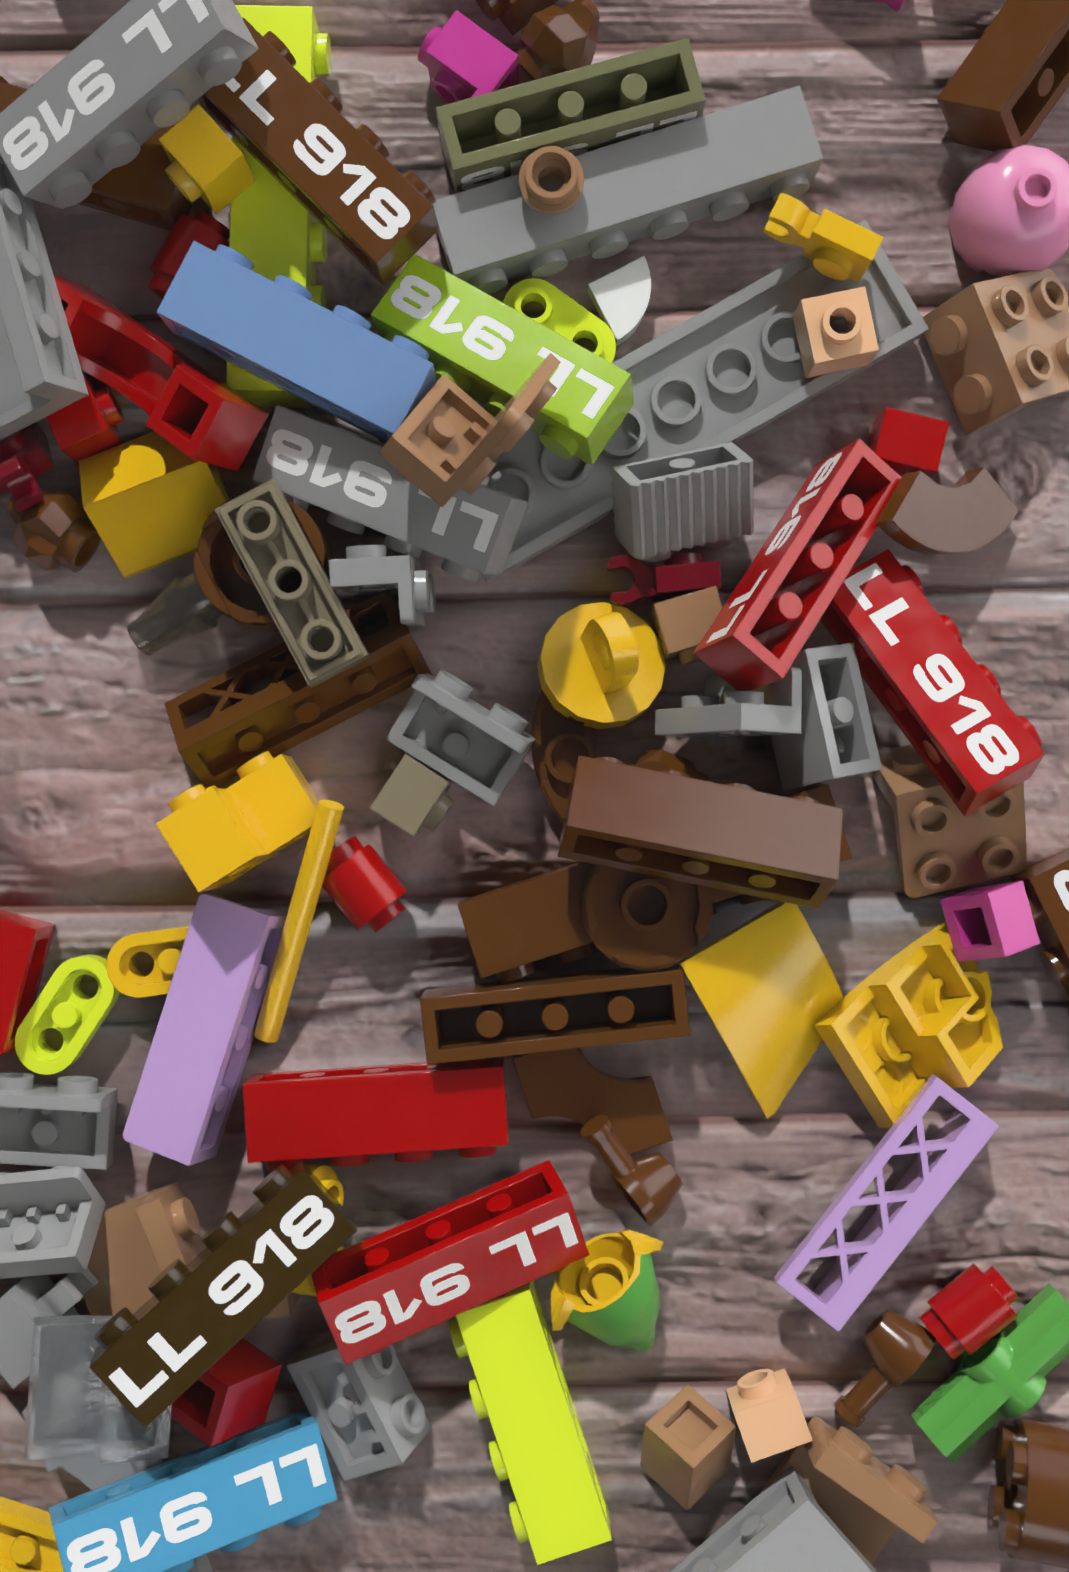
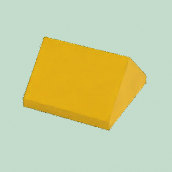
[78,431,229,579]

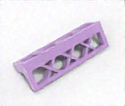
[774,1074,999,1332]

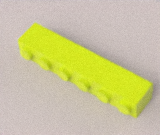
[226,5,331,408]

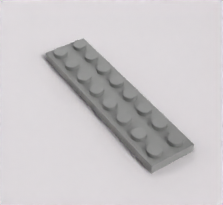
[481,219,929,584]

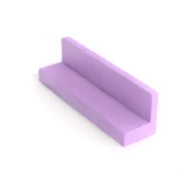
[123,894,287,1166]

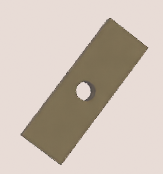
[214,478,370,688]

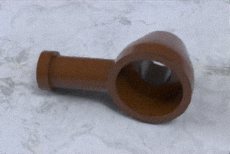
[580,1114,683,1227]
[834,1309,936,1428]

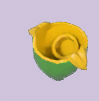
[551,1229,664,1351]

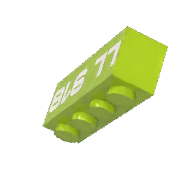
[371,254,634,465]

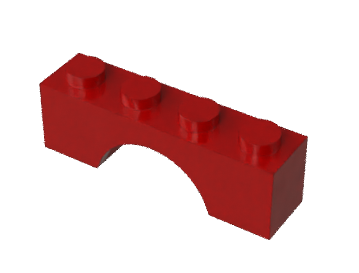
[53,273,269,471]

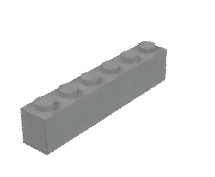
[433,85,823,295]

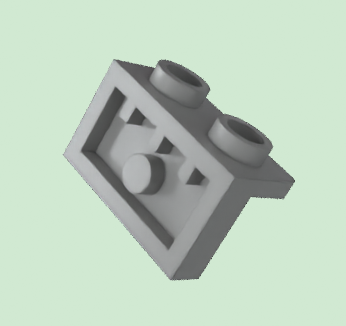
[655,667,802,738]
[287,1341,431,1481]

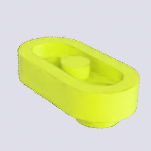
[503,278,616,363]
[15,954,120,1075]

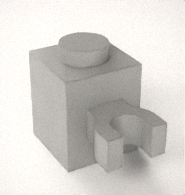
[0,1268,99,1389]

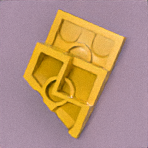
[678,902,844,1119]
[814,921,1003,1128]

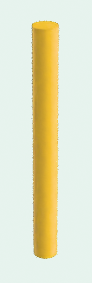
[254,799,344,1043]

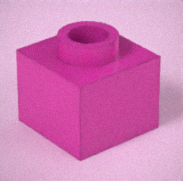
[940,881,1040,962]

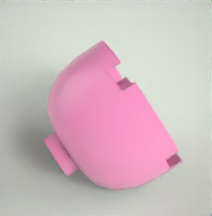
[948,145,1069,277]

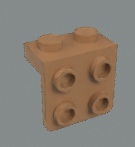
[922,268,1069,435]
[378,353,561,507]
[873,745,1027,898]
[83,1180,205,1322]
[760,1415,938,1565]

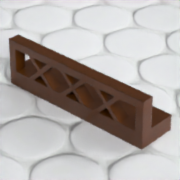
[164,589,433,788]

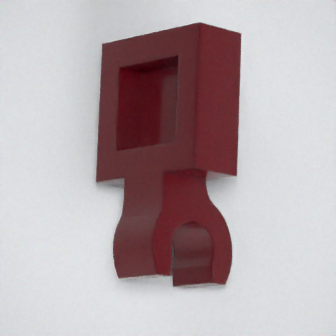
[0,422,54,512]
[606,553,722,607]

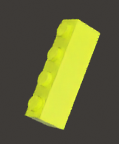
[449,1281,612,1565]

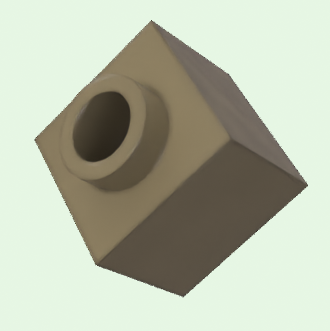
[370,754,454,836]

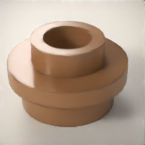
[519,146,584,215]

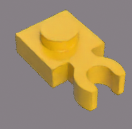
[763,193,884,283]

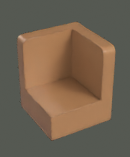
[640,1384,736,1511]

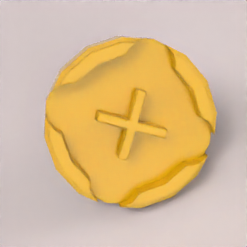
[537,602,666,729]

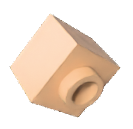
[792,286,879,378]
[726,1368,813,1463]

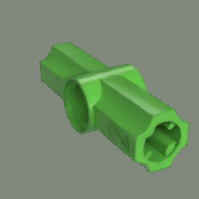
[911,1284,1069,1463]

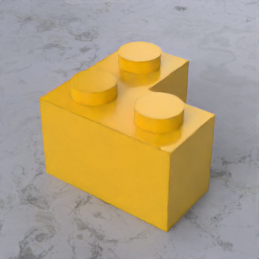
[156,751,319,892]

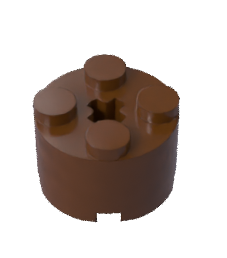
[193,494,334,633]
[988,1417,1069,1569]

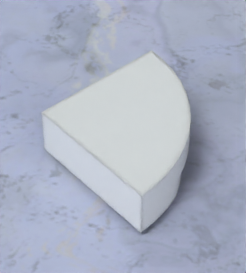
[587,256,651,346]

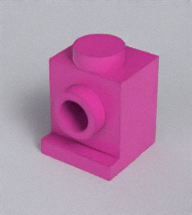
[418,10,519,104]

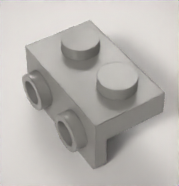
[329,545,436,627]
[386,670,536,806]
[0,1072,118,1170]
[0,1166,106,1279]

